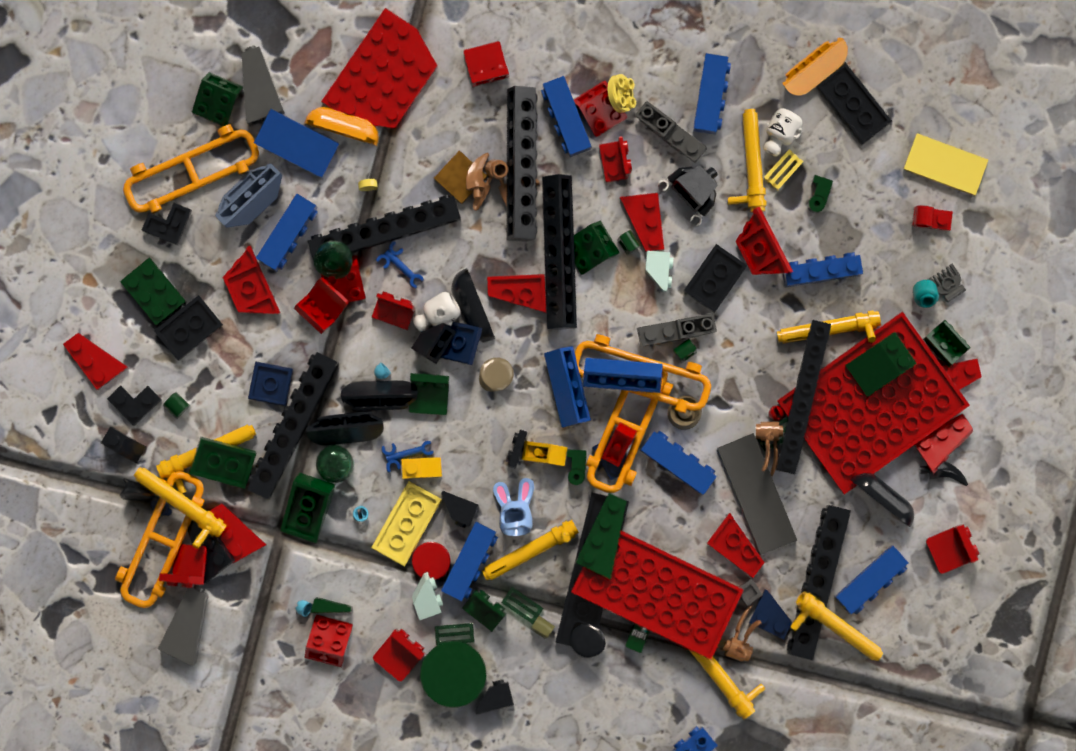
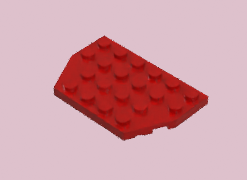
[321,8,438,129]

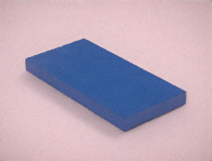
[254,109,339,178]

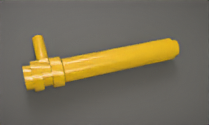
[728,109,767,213]
[777,310,881,344]
[156,424,257,494]
[133,467,227,549]
[481,520,579,580]
[790,592,883,661]
[689,650,765,720]

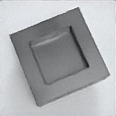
[740,579,763,606]

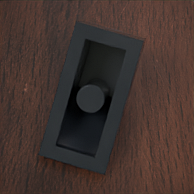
[411,323,456,364]
[101,427,146,463]
[441,490,479,528]
[476,679,514,715]

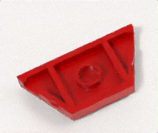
[735,207,793,275]
[223,246,281,314]

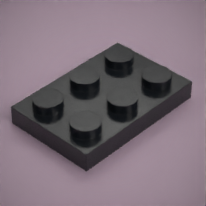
[683,244,748,313]
[154,295,223,361]

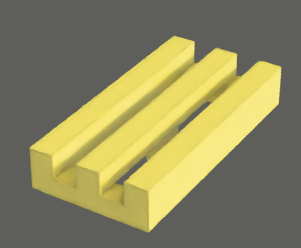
[764,149,803,191]

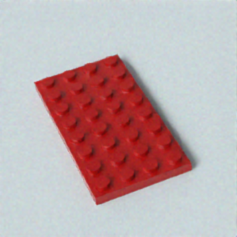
[571,530,744,660]

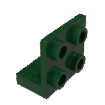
[192,72,243,126]
[574,220,620,275]
[409,373,450,415]
[462,589,506,632]

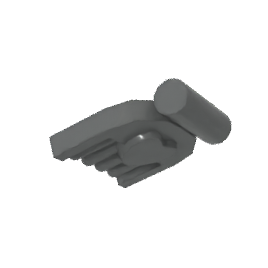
[928,263,966,302]

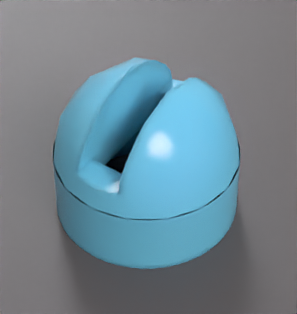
[374,362,391,379]
[352,506,369,522]
[295,600,312,617]

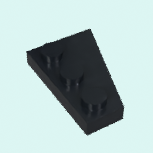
[188,520,235,583]

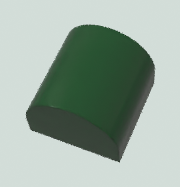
[617,230,641,255]
[673,339,697,363]
[163,392,190,419]

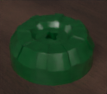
[420,641,487,708]

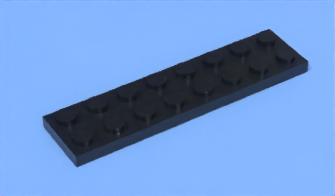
[555,492,629,646]

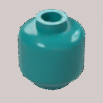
[912,280,939,308]

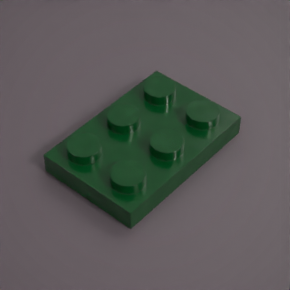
[120,257,187,326]
[189,436,257,489]

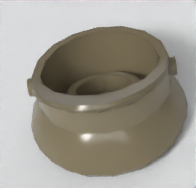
[479,357,514,392]
[667,395,702,430]

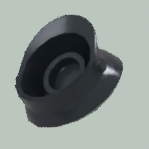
[120,478,155,501]
[570,623,606,658]

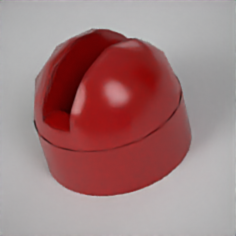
[768,405,784,421]

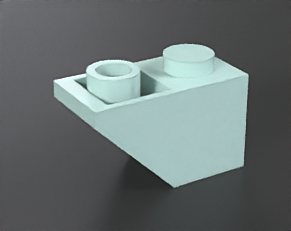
[645,251,673,292]
[412,572,443,620]

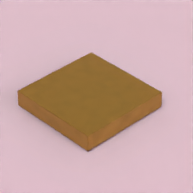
[434,150,487,204]

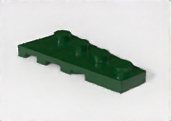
[575,493,626,580]

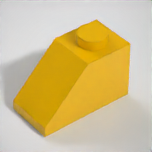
[522,441,568,466]
[401,457,442,479]

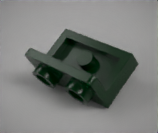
[923,320,970,368]

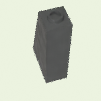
[241,46,285,126]
[158,584,208,666]

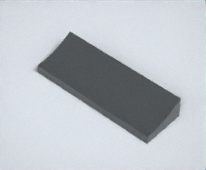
[717,433,798,555]

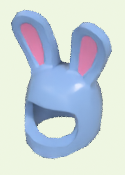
[493,478,534,536]

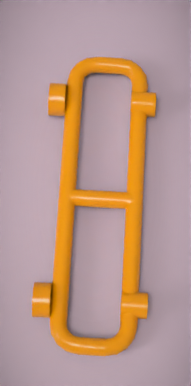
[123,124,259,214]
[574,334,711,413]
[586,370,673,493]
[115,471,205,608]

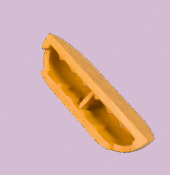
[782,38,848,95]
[304,107,379,146]

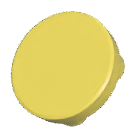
[608,74,636,113]

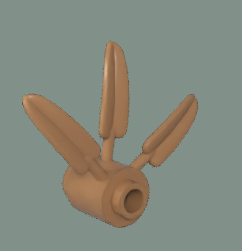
[473,159,540,211]
[756,422,783,476]
[723,605,762,662]

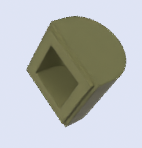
[531,616,555,639]

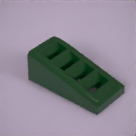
[311,597,353,613]

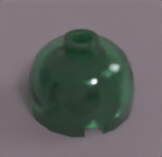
[314,240,353,279]
[315,445,354,483]

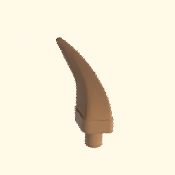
[466,153,489,199]

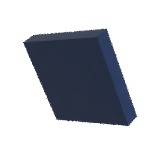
[441,321,482,365]
[248,361,293,406]

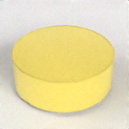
[358,179,378,191]

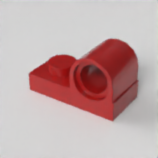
[912,205,953,231]
[602,422,637,467]

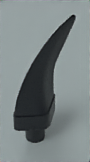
[920,461,968,486]

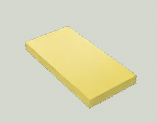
[903,133,988,196]
[371,481,442,567]

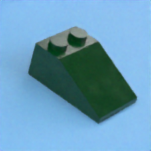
[845,332,917,397]
[280,472,336,543]

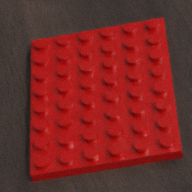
[777,311,970,495]

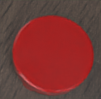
[412,542,451,580]

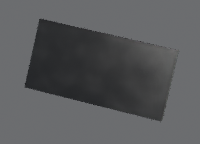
[816,62,892,145]

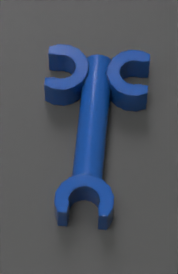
[376,241,424,289]
[382,441,434,472]

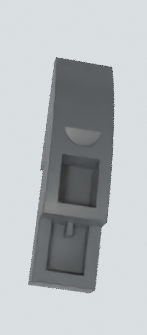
[635,100,707,163]
[637,313,717,347]

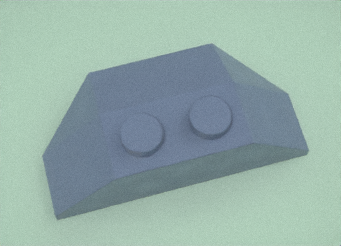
[215,163,282,228]

